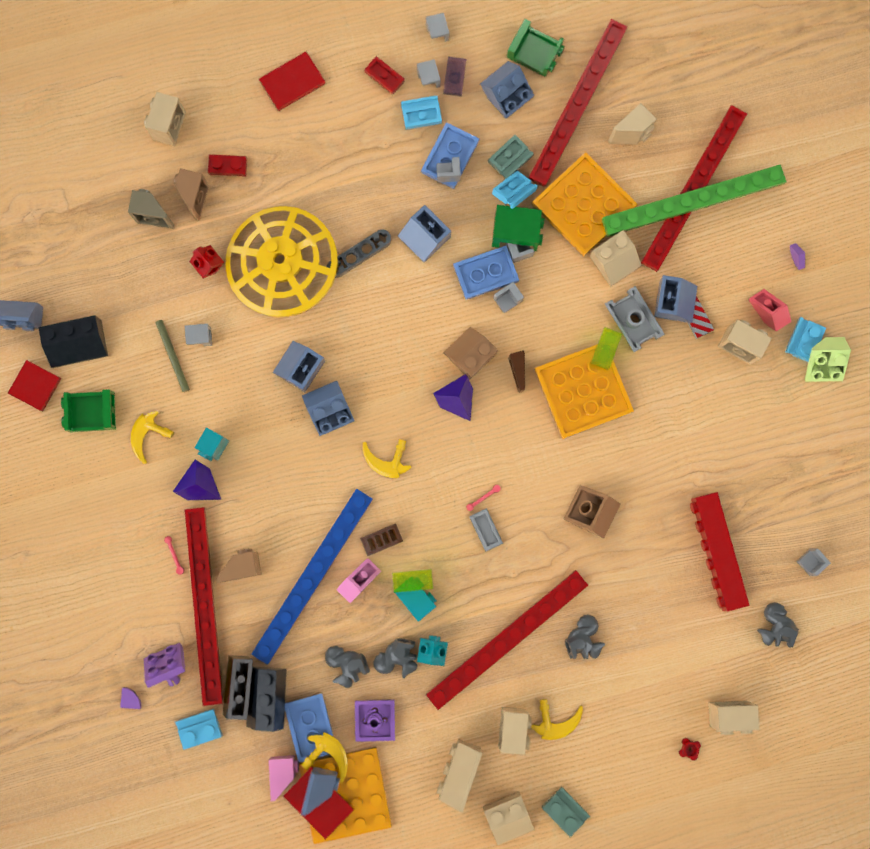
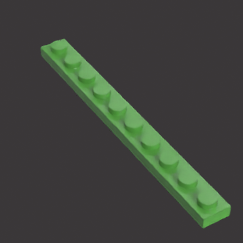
[601,164,787,237]

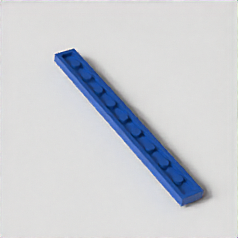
[251,488,373,665]

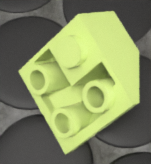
[804,337,851,382]

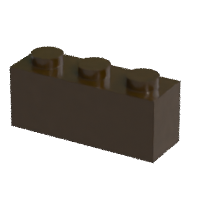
[223,655,253,720]

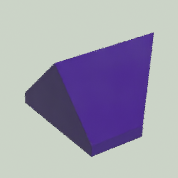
[433,374,473,421]
[173,459,221,501]

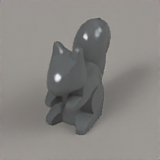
[757,602,799,648]
[565,614,605,659]
[373,638,418,679]
[325,646,370,688]

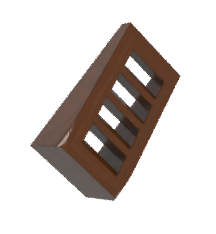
[508,350,525,393]
[360,523,403,556]

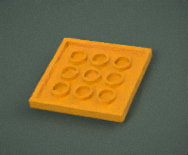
[532,152,638,257]
[534,341,634,439]
[299,747,392,844]

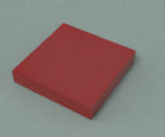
[8,360,62,412]

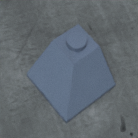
[301,767,340,816]

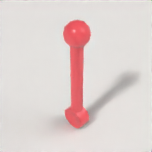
[466,485,501,511]
[164,536,184,575]

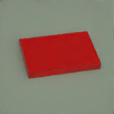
[259,51,326,111]
[283,766,354,840]

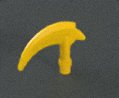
[131,411,174,464]
[363,439,411,478]
[531,699,583,740]
[301,732,348,783]

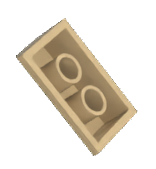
[437,739,482,812]

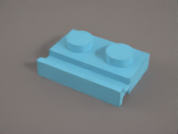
[401,96,442,130]
[492,171,538,209]
[785,317,826,362]
[175,709,223,750]

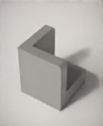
[426,13,449,42]
[417,59,440,88]
[436,157,460,183]
[506,243,534,263]
[493,282,524,313]
[185,324,212,346]
[796,548,831,576]

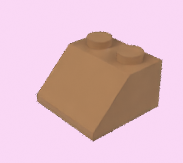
[174,168,209,221]
[443,327,498,380]
[564,485,621,538]
[216,548,262,583]

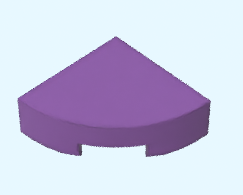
[790,243,805,270]
[120,687,141,709]

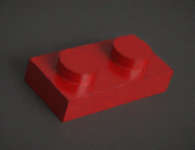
[364,56,405,95]
[208,154,247,177]

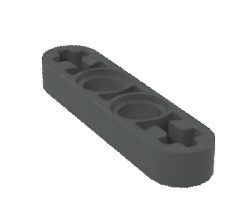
[327,229,391,278]

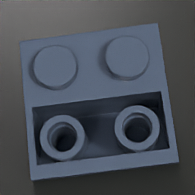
[480,61,534,119]
[398,205,451,262]
[654,275,698,323]
[0,300,43,331]
[273,341,325,393]
[302,381,354,436]

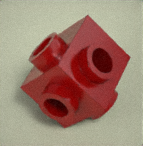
[189,245,224,278]

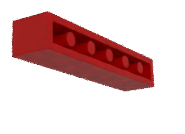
[690,492,750,612]

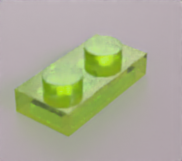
[591,327,622,370]
[392,569,433,593]

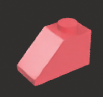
[749,289,792,332]

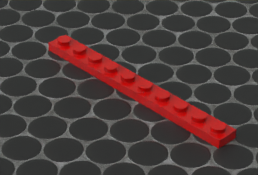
[528,19,628,187]
[641,105,747,272]
[185,507,224,706]
[426,570,589,710]

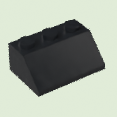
[38,315,108,368]
[246,666,287,732]

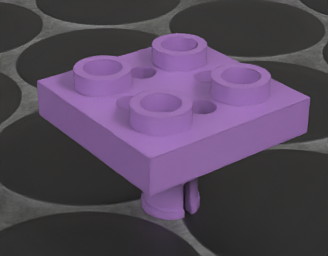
[144,643,185,688]
[355,699,395,742]

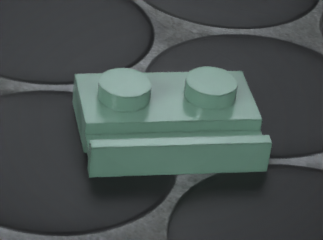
[488,135,534,179]
[542,786,590,837]

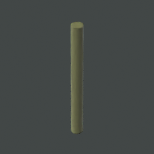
[155,320,190,392]

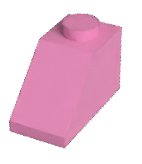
[336,558,381,603]
[269,755,299,801]

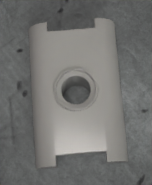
[605,286,665,352]

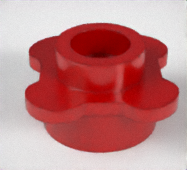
[679,738,701,761]

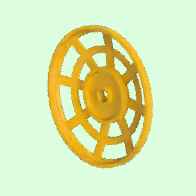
[225,206,338,318]

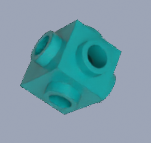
[417,635,448,666]

